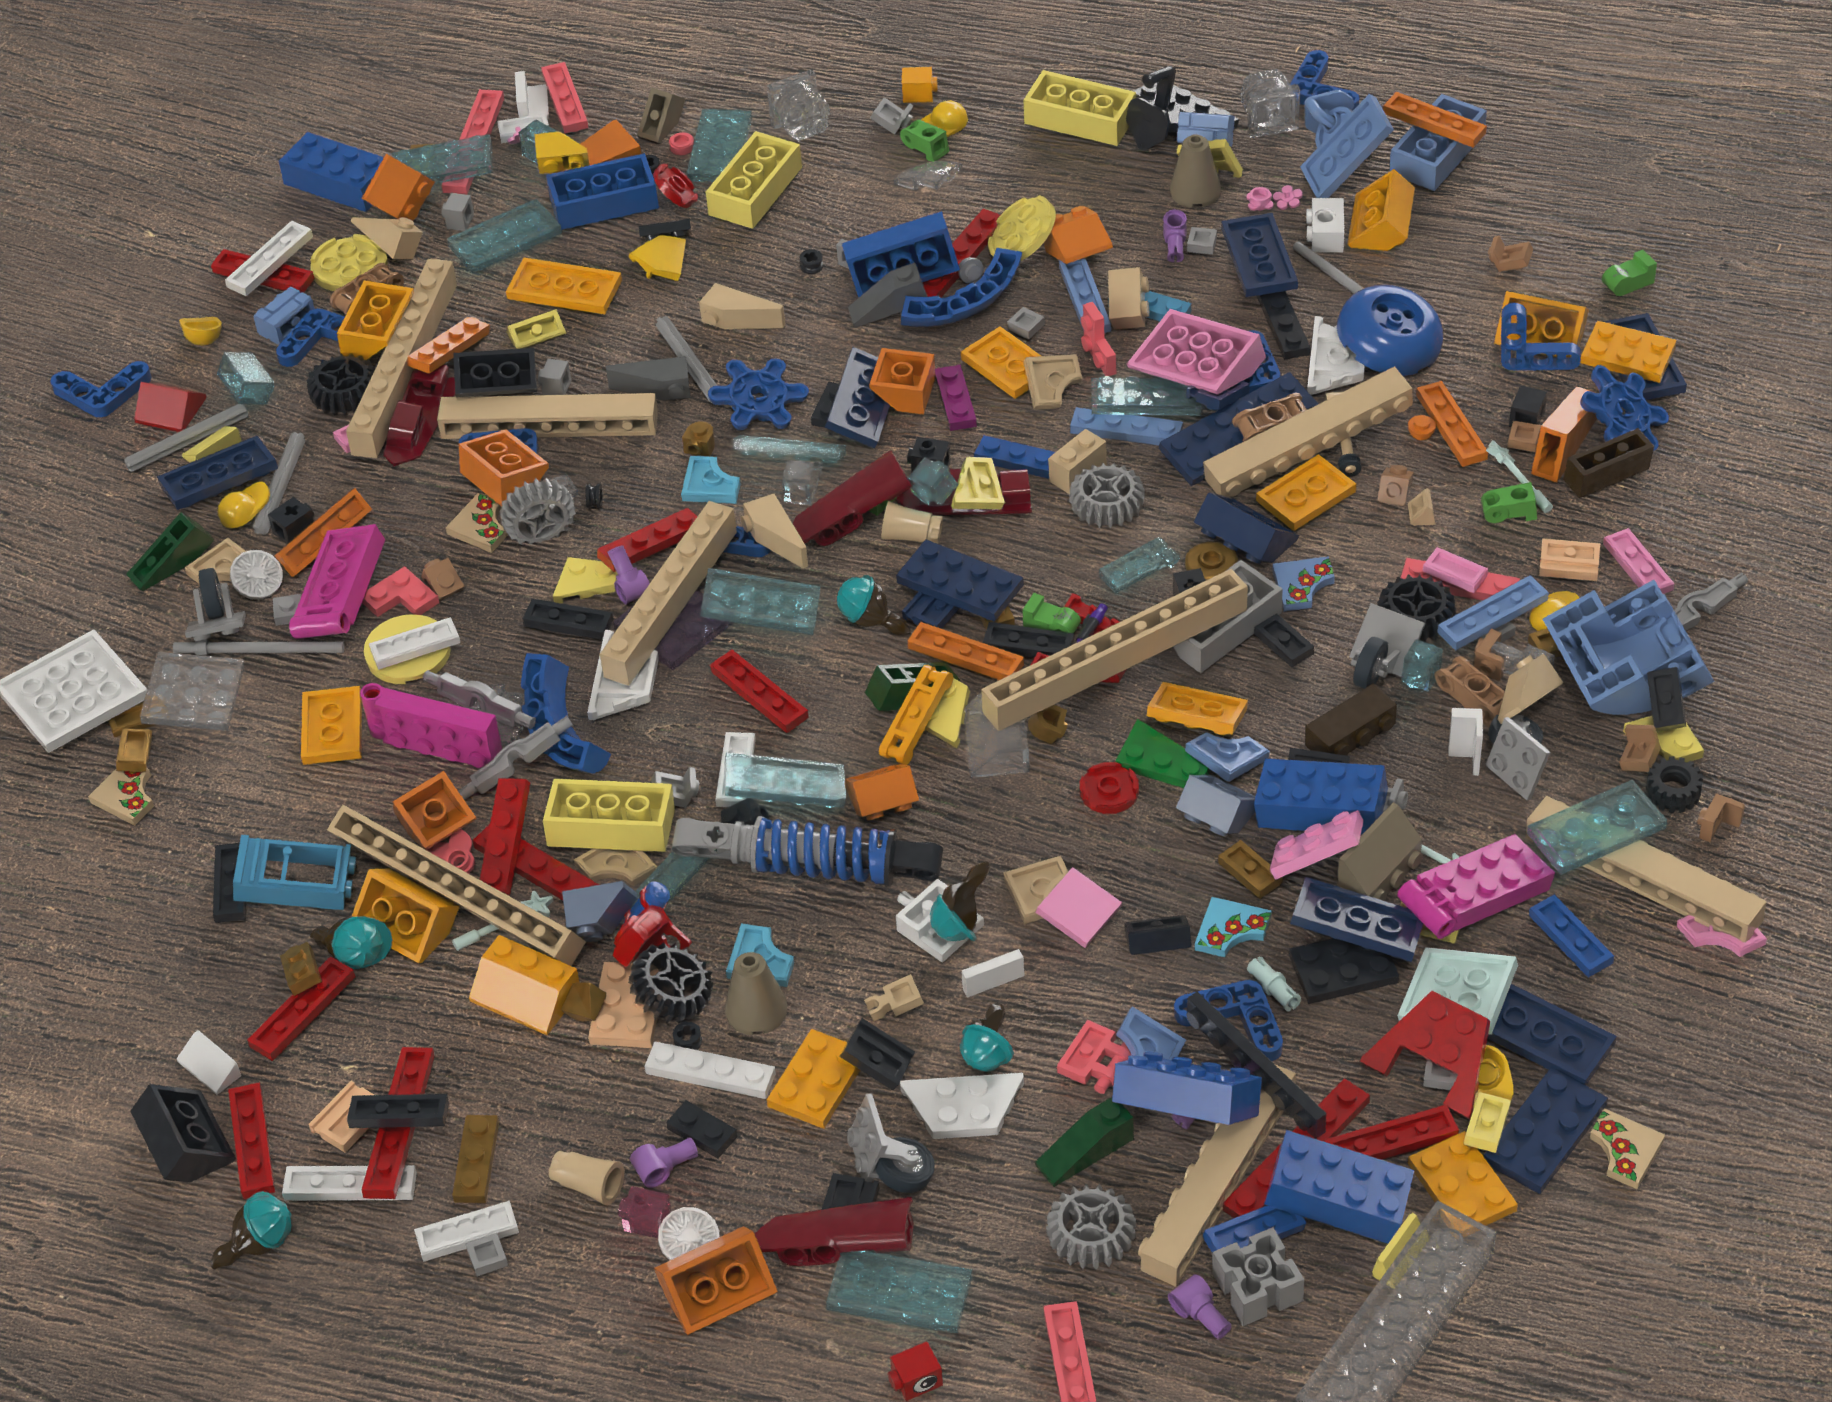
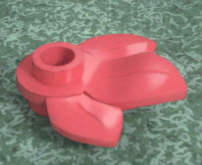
[426,829,475,874]

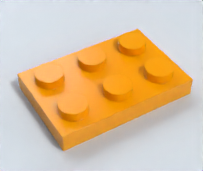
[1580,321,1677,383]
[960,326,1041,399]
[1256,454,1357,531]
[1146,682,1248,735]
[301,686,362,765]
[766,1029,860,1129]
[1408,1131,1518,1238]

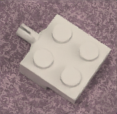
[896,879,984,963]

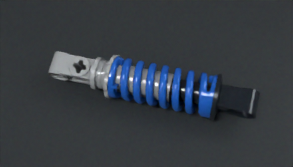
[671,816,943,887]

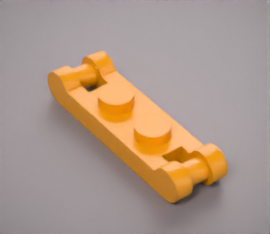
[879,665,953,765]

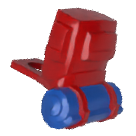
[613,882,692,968]

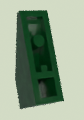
[126,512,214,591]
[864,662,960,711]
[1035,1096,1134,1187]

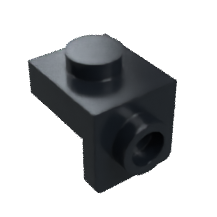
[721,797,769,825]

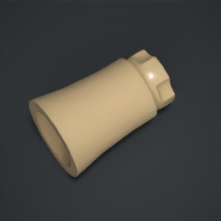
[881,501,943,544]
[549,1151,625,1206]

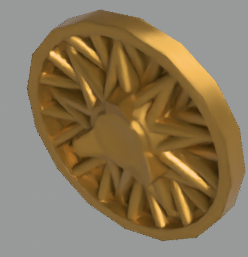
[1185,542,1238,581]

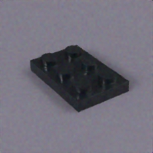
[1289,938,1399,1004]

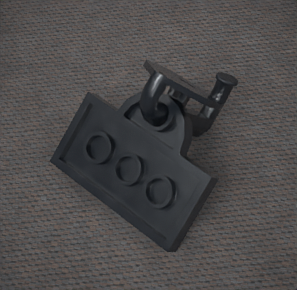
[1126,66,1239,151]

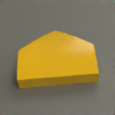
[628,235,686,281]

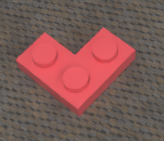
[1081,301,1116,377]
[362,566,439,617]

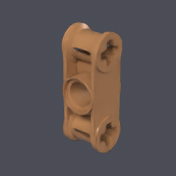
[330,263,404,316]
[1232,393,1307,442]
[1434,656,1505,727]

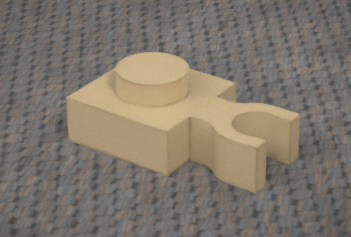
[864,974,924,1021]

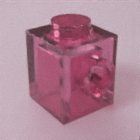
[618,1186,672,1239]

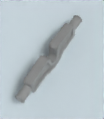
[1674,573,1748,631]
[423,670,536,729]
[458,715,574,800]

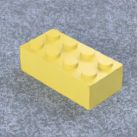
[1023,70,1136,146]
[706,131,802,229]
[543,779,675,852]

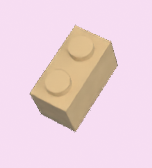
[1108,267,1149,330]
[1048,429,1107,494]

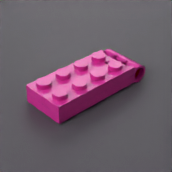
[289,524,385,639]
[360,683,502,768]
[1397,834,1555,939]

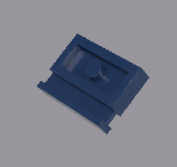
[1186,381,1250,410]
[902,592,960,629]

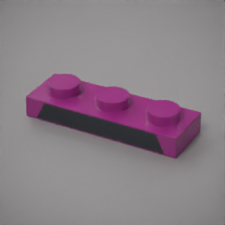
[935,365,977,431]

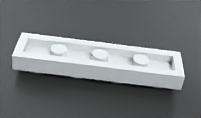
[225,221,313,296]
[644,1041,776,1099]
[282,1165,417,1201]

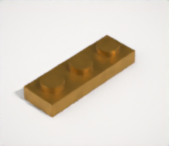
[452,1115,499,1203]

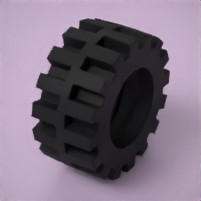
[1646,756,1703,813]

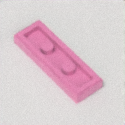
[1603,528,1674,594]

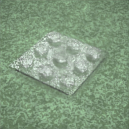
[140,652,244,731]

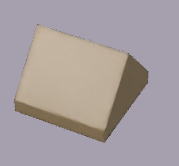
[1408,488,1436,526]

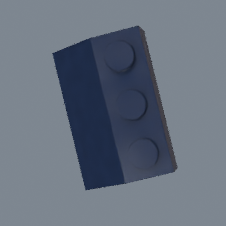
[1194,492,1300,564]

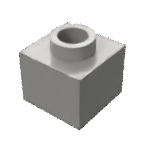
[441,193,474,231]
[538,359,572,395]

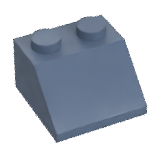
[1176,775,1256,836]
[562,881,638,942]

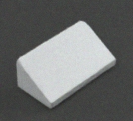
[177,1030,241,1095]

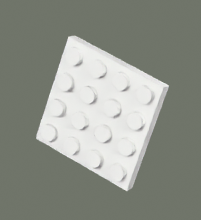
[0,630,150,753]

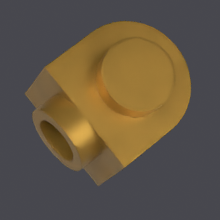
[682,421,715,457]
[1028,705,1068,744]

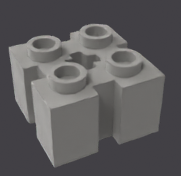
[1212,1227,1304,1326]

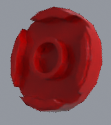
[653,164,698,208]
[1080,762,1139,814]

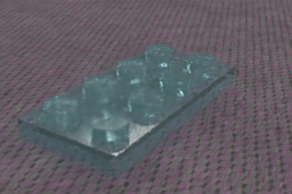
[687,109,752,182]
[392,134,493,184]
[447,199,562,274]
[1091,376,1202,416]
[700,568,821,635]
[724,752,846,808]
[1527,780,1667,875]
[826,1251,973,1334]

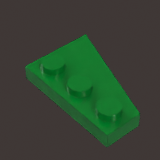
[1116,719,1210,788]

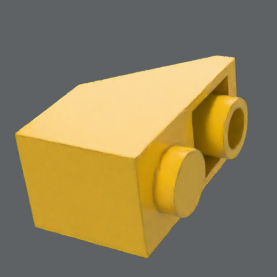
[534,131,590,174]

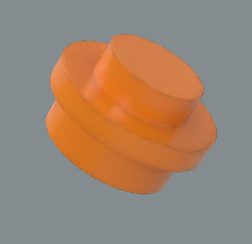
[1408,415,1436,440]

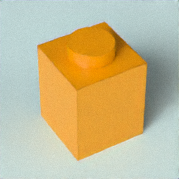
[902,67,938,103]

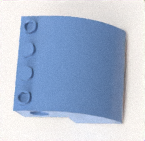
[1543,580,1715,715]

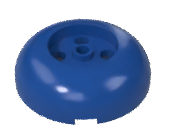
[1337,285,1443,376]

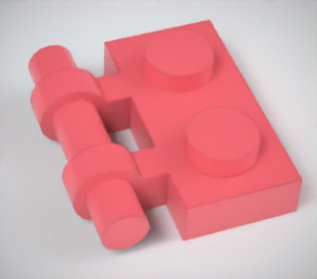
[1057,1020,1131,1094]

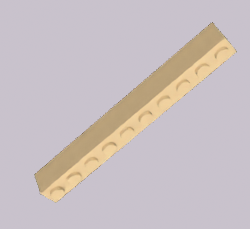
[346,259,457,458]
[981,569,1248,731]
[327,804,586,966]

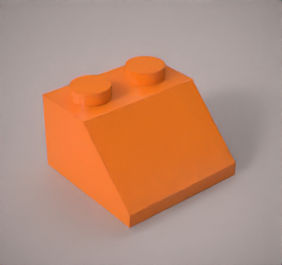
[361,154,435,221]
[1044,206,1113,264]
[869,348,936,415]
[843,763,919,820]
[393,771,476,850]

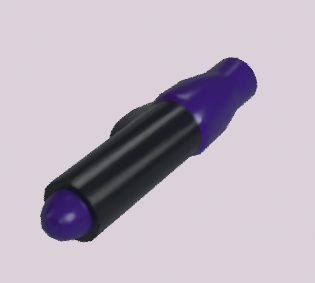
[1076,603,1108,643]

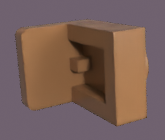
[1488,236,1533,272]
[1377,465,1414,506]
[421,558,465,601]
[1474,629,1504,681]
[1619,724,1661,772]
[1697,793,1745,842]

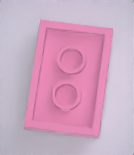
[1270,810,1364,880]

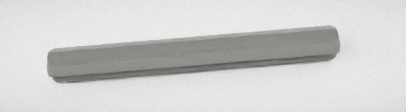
[656,316,718,403]
[124,403,248,472]
[253,432,305,535]

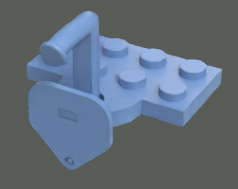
[1300,90,1394,198]

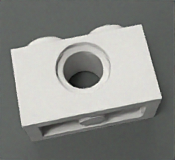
[1306,198,1344,252]

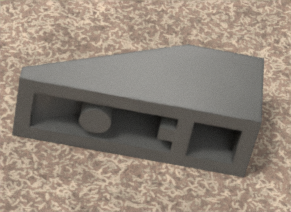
[848,263,928,328]
[606,356,691,401]

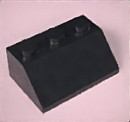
[453,348,537,397]
[130,1084,236,1182]

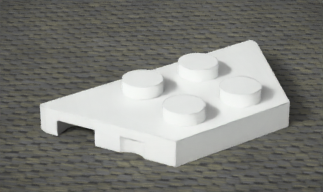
[1307,316,1365,395]
[587,630,659,720]
[900,1073,1024,1139]

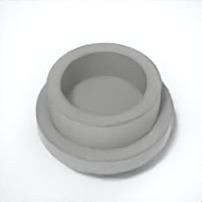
[958,257,984,283]

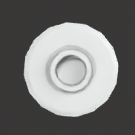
[230,550,283,599]
[658,1207,719,1260]

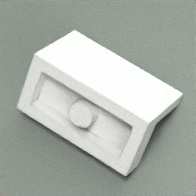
[515,71,549,119]
[1448,708,1483,776]

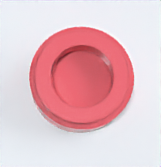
[669,132,695,155]

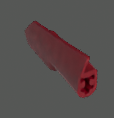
[383,364,455,466]
[793,450,913,546]
[896,469,1032,515]
[754,1197,914,1266]

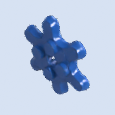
[708,358,809,430]
[1580,365,1669,451]

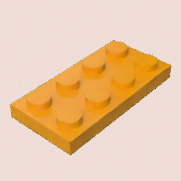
[506,257,622,315]

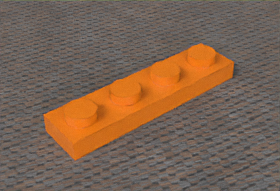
[1383,92,1487,148]
[407,317,490,374]
[1416,381,1488,467]
[274,488,372,577]
[907,622,1024,680]

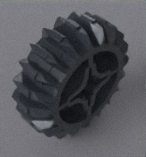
[307,353,375,416]
[1377,574,1456,643]
[628,942,714,1024]

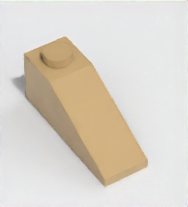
[351,217,423,259]
[699,283,786,329]
[741,494,808,568]
[1498,653,1564,724]

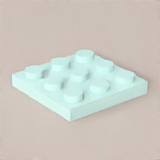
[1397,947,1518,1035]

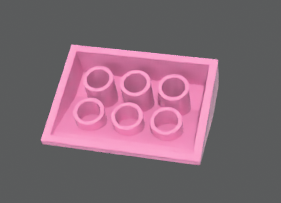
[1127,309,1266,394]

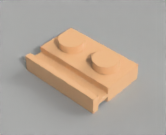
[1539,538,1600,581]
[309,1081,374,1153]

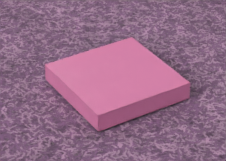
[1035,867,1122,948]

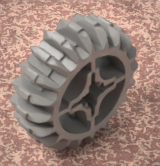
[1069,463,1145,529]
[500,477,576,545]
[1046,1183,1136,1270]

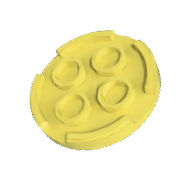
[988,195,1056,261]
[310,234,388,291]
[364,614,451,684]

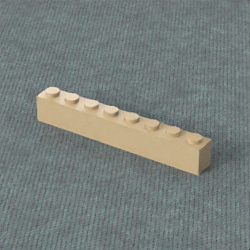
[1203,366,1413,497]
[437,393,658,439]
[600,501,737,686]
[1526,796,1767,943]
[1138,1064,1296,1287]

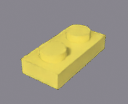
[1464,1092,1511,1153]

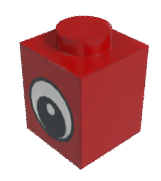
[887,1341,943,1401]

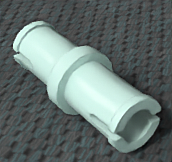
[1247,956,1301,1011]

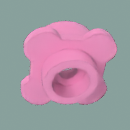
[1247,187,1274,211]

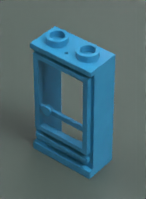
[233,835,356,910]

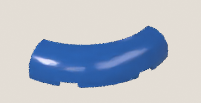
[901,248,1022,327]
[521,653,611,774]

